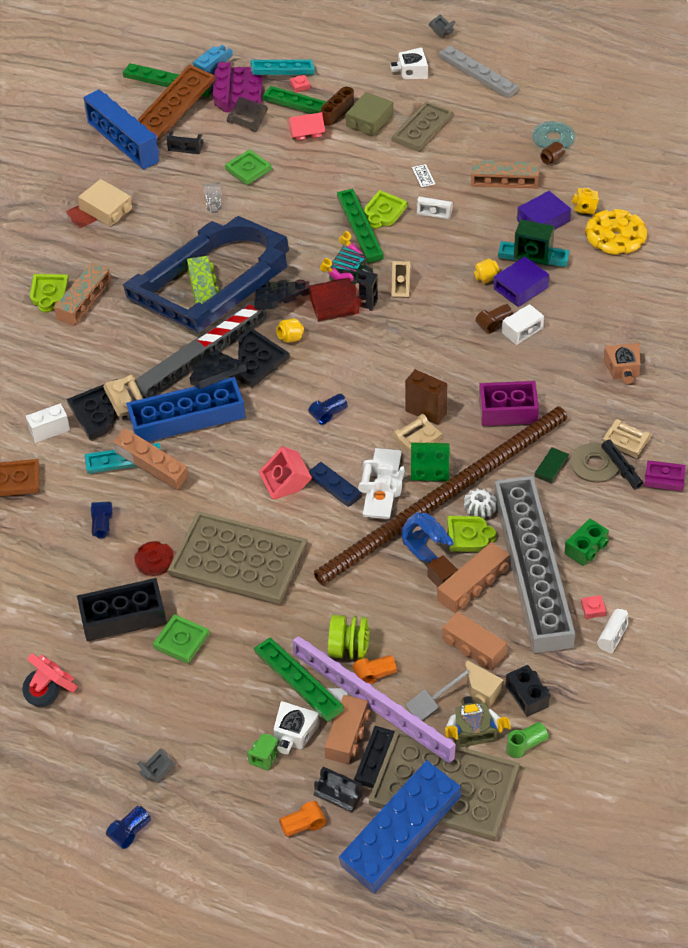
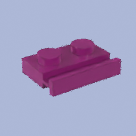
[644,460,686,491]

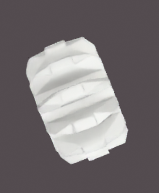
[464,488,497,519]

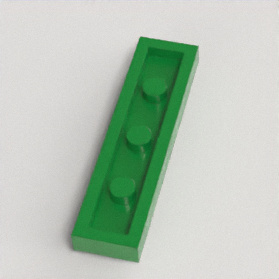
[263,86,327,114]

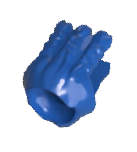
[401,512,453,564]

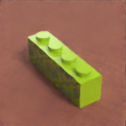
[187,256,219,304]

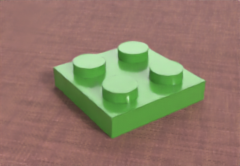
[225,149,272,185]
[153,614,210,664]

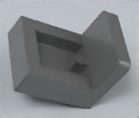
[429,14,456,38]
[137,748,176,783]

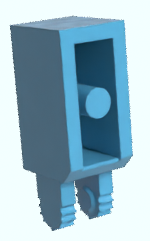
[193,45,233,75]

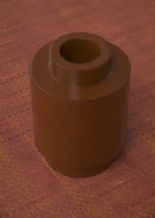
[540,141,565,164]

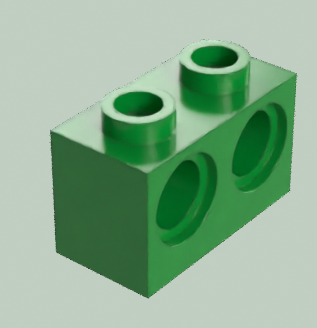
[564,518,609,566]

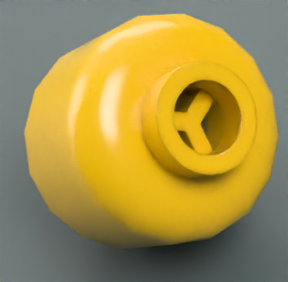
[473,258,500,284]
[276,318,304,343]

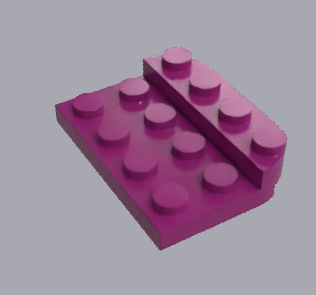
[213,62,263,113]

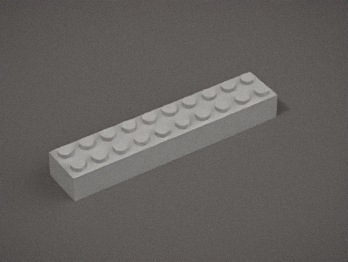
[494,476,575,653]

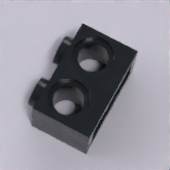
[505,665,551,717]

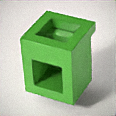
[247,734,279,771]

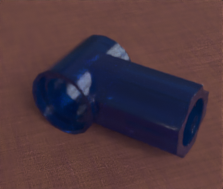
[308,393,348,425]
[91,501,113,539]
[106,806,151,849]

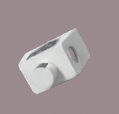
[390,48,428,79]
[274,701,320,754]

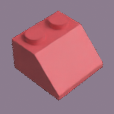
[287,112,325,141]
[259,446,312,500]

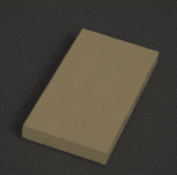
[392,101,454,152]

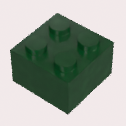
[514,219,555,266]

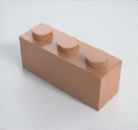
[442,611,507,671]
[324,695,371,765]

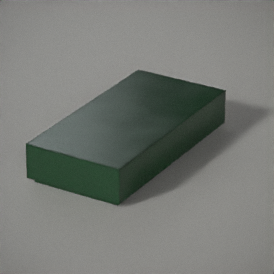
[534,447,569,484]

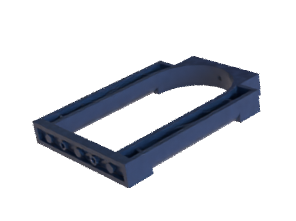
[123,216,289,334]

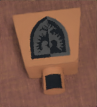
[603,343,640,384]

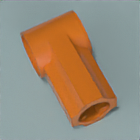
[352,655,397,684]
[279,801,327,837]

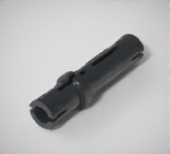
[601,439,644,490]

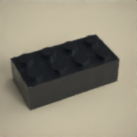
[77,578,167,642]

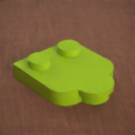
[364,190,408,229]
[30,274,69,313]
[446,516,497,552]

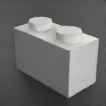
[502,304,544,345]
[26,403,70,443]

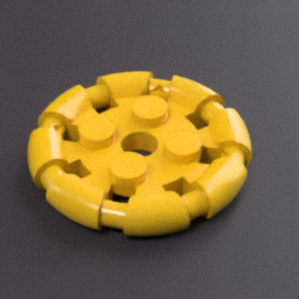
[585,209,647,255]

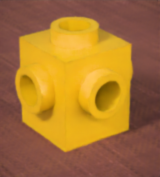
[571,188,599,214]

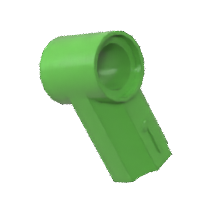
[506,722,548,758]

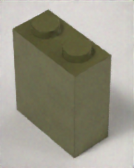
[346,92,393,136]

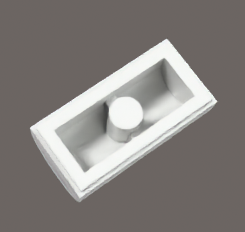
[417,196,453,220]
[597,609,628,654]

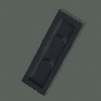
[354,726,395,788]

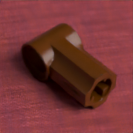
[475,304,513,334]

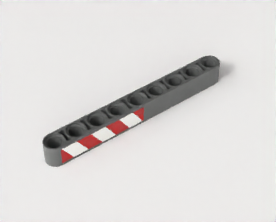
[135,302,267,398]

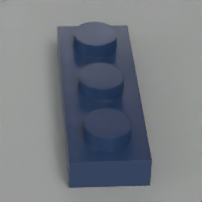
[309,462,362,507]

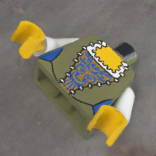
[445,696,511,747]

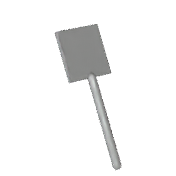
[405,670,470,721]

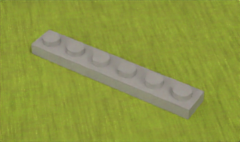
[439,46,519,99]

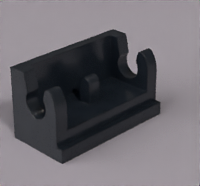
[166,131,204,154]
[356,270,378,311]
[314,766,362,813]

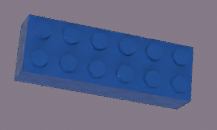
[83,89,159,170]
[126,377,246,442]
[339,760,461,894]

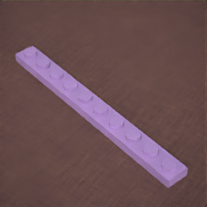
[293,636,456,763]

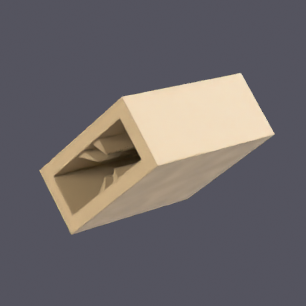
[78,179,132,227]

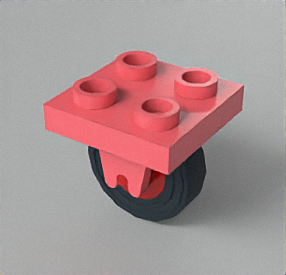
[22,653,78,707]

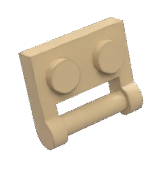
[103,375,143,417]
[392,414,442,454]
[602,419,652,458]

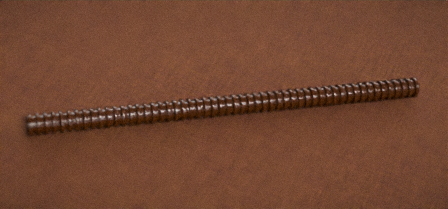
[314,406,567,585]

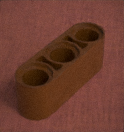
[321,87,354,126]

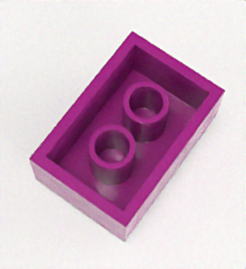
[479,381,539,426]

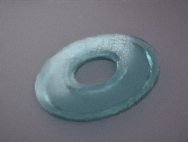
[532,121,575,148]

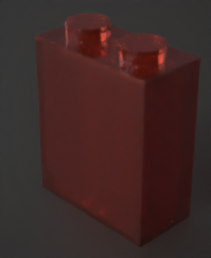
[309,277,361,322]

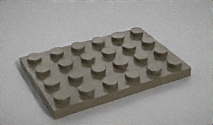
[168,511,308,604]
[369,729,520,841]

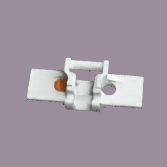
[358,448,405,519]

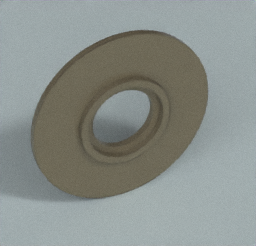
[570,443,619,482]

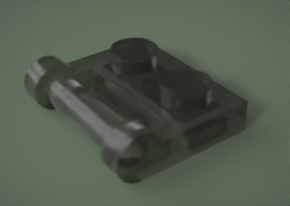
[227,96,268,132]

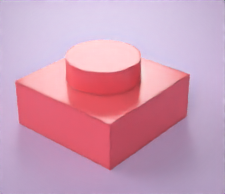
[290,75,310,93]
[581,595,606,619]

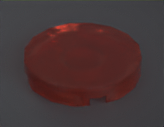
[134,541,174,576]

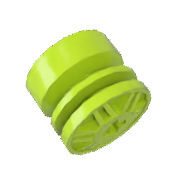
[328,614,370,660]

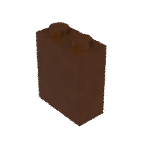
[405,369,447,425]

